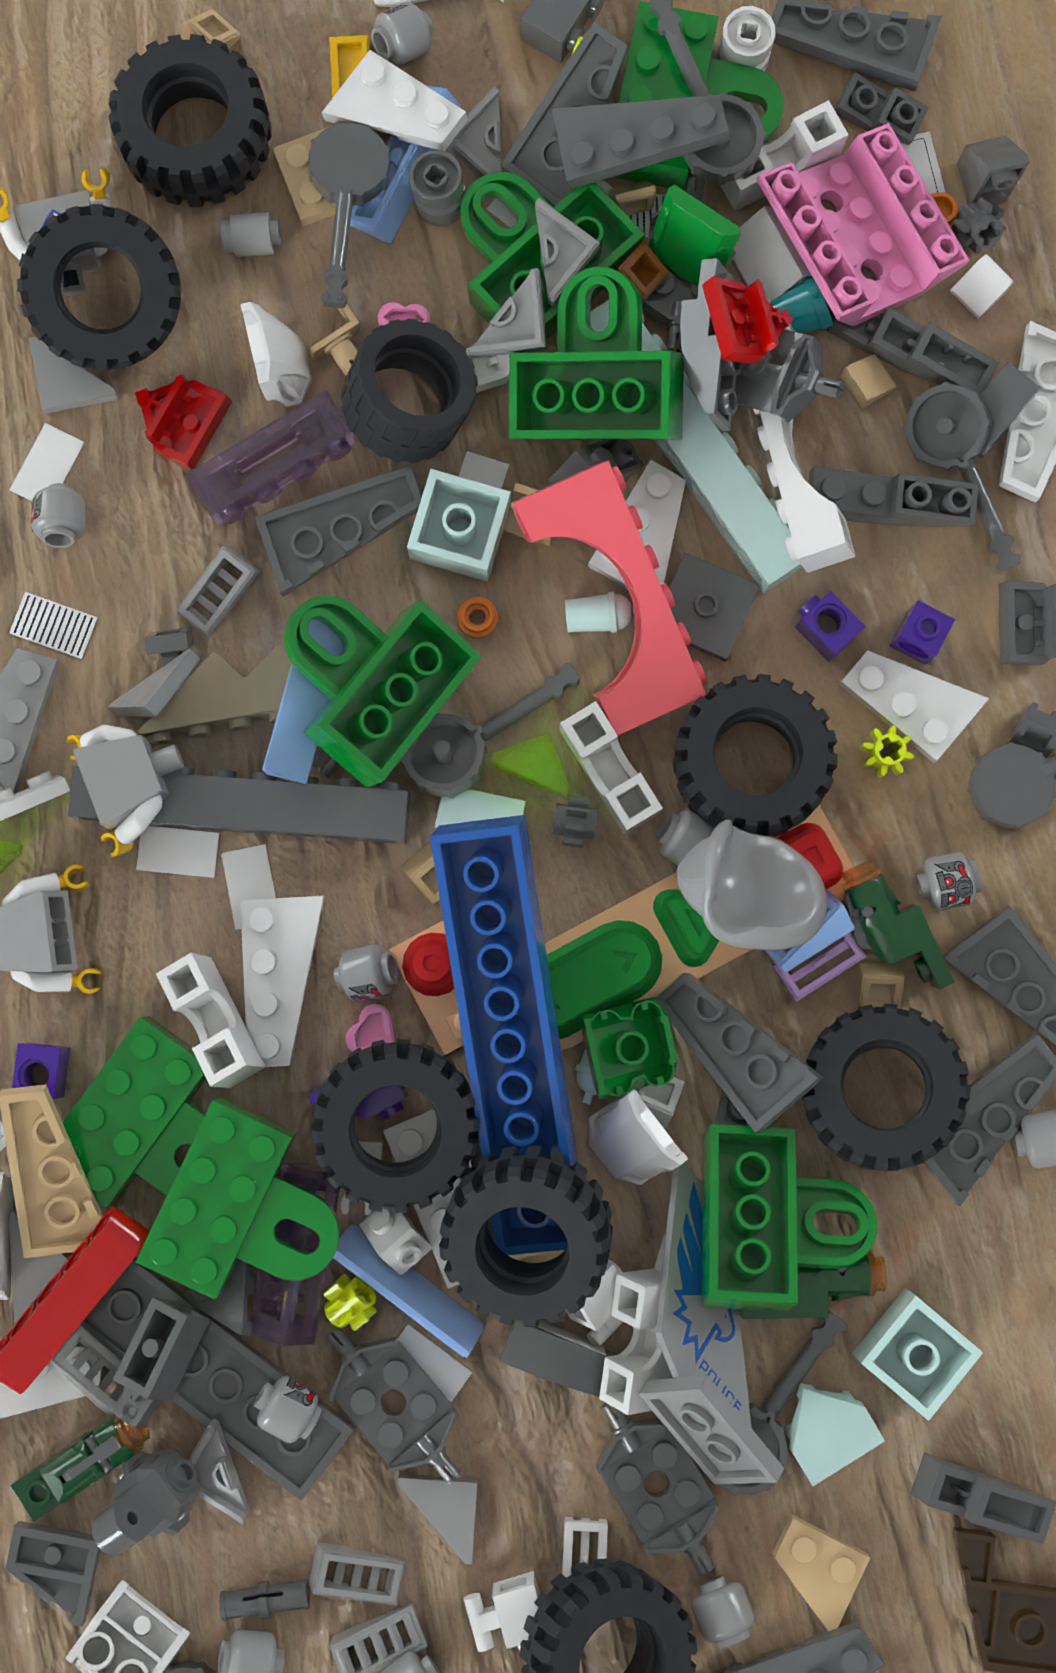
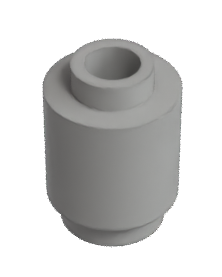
[220,212,282,257]

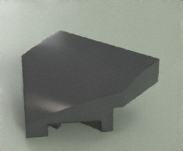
[999,580,1056,665]

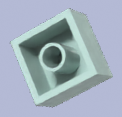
[407,469,511,582]
[852,1288,983,1421]

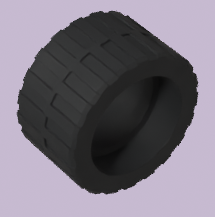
[341,319,478,463]

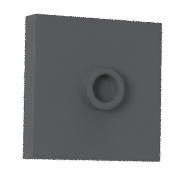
[669,553,760,662]

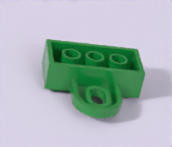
[613,1,784,190]
[460,172,645,353]
[509,266,684,440]
[284,595,482,788]
[63,1016,206,1208]
[136,1097,340,1300]
[702,1124,877,1312]

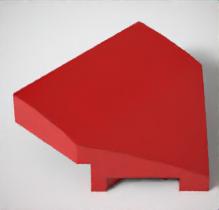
[702,276,793,363]
[135,375,232,471]

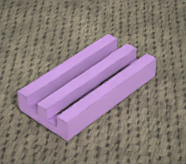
[772,932,866,1002]

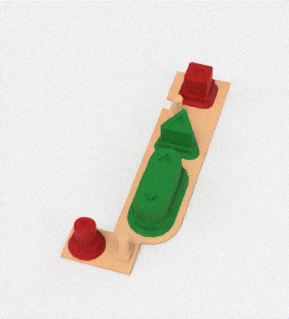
[389,805,861,1055]

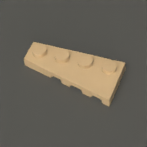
[0,1084,103,1258]

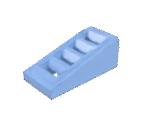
[765,889,855,973]

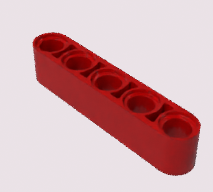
[0,1206,150,1394]

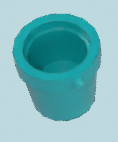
[770,276,833,334]

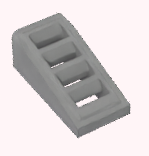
[176,546,262,637]
[50,1325,124,1417]
[308,1542,405,1606]
[330,1602,428,1673]

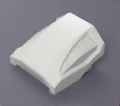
[240,302,313,407]
[589,1089,688,1185]
[65,1579,190,1673]

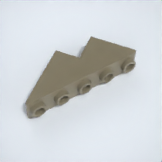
[137,642,292,746]

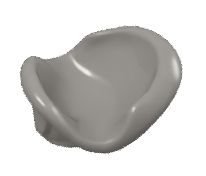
[677,819,827,950]

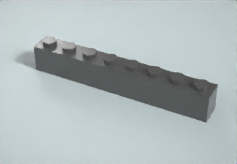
[68,766,410,845]

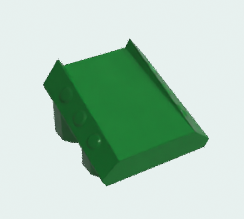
[649,185,741,294]
[581,996,678,1100]

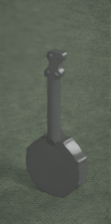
[650,0,766,185]
[308,122,390,308]
[903,382,1021,571]
[400,663,580,798]
[967,742,1056,830]
[719,1311,848,1496]

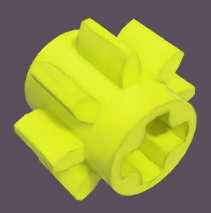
[860,725,914,778]
[323,1274,377,1331]

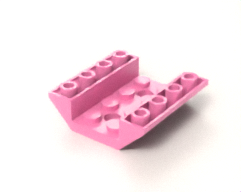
[756,123,970,326]

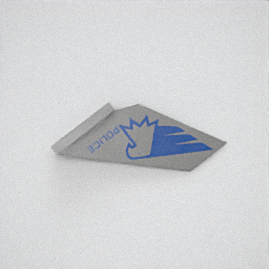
[639,1163,784,1484]

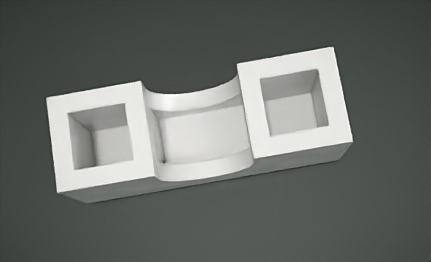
[720,100,848,211]
[559,701,663,835]
[156,952,265,1088]
[599,1269,671,1415]

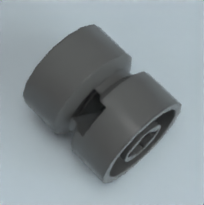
[409,150,466,226]

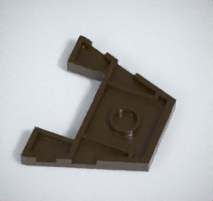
[953,1527,1056,1673]

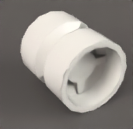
[717,6,775,72]

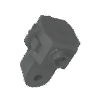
[92,1450,201,1556]

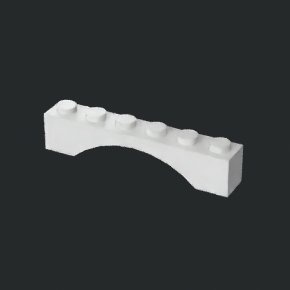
[748,324,856,573]

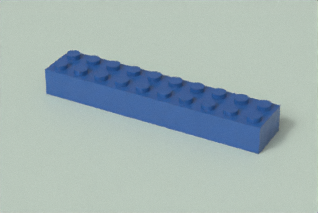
[430,815,578,1255]

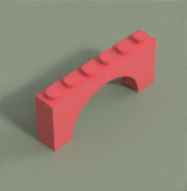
[510,461,707,735]

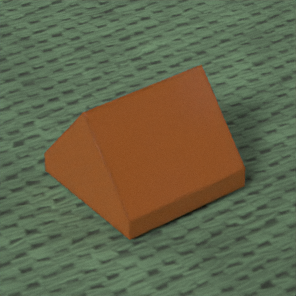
[616,241,670,301]

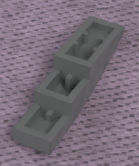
[827,306,999,395]

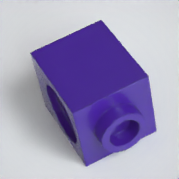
[795,591,866,662]
[889,600,955,665]
[12,1043,70,1099]

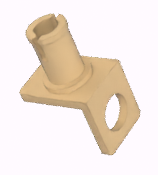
[310,287,359,376]

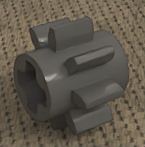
[953,197,1006,254]
[552,795,598,848]

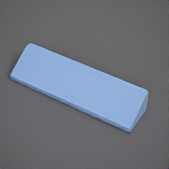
[350,85,461,243]
[263,620,344,785]
[333,1224,485,1358]

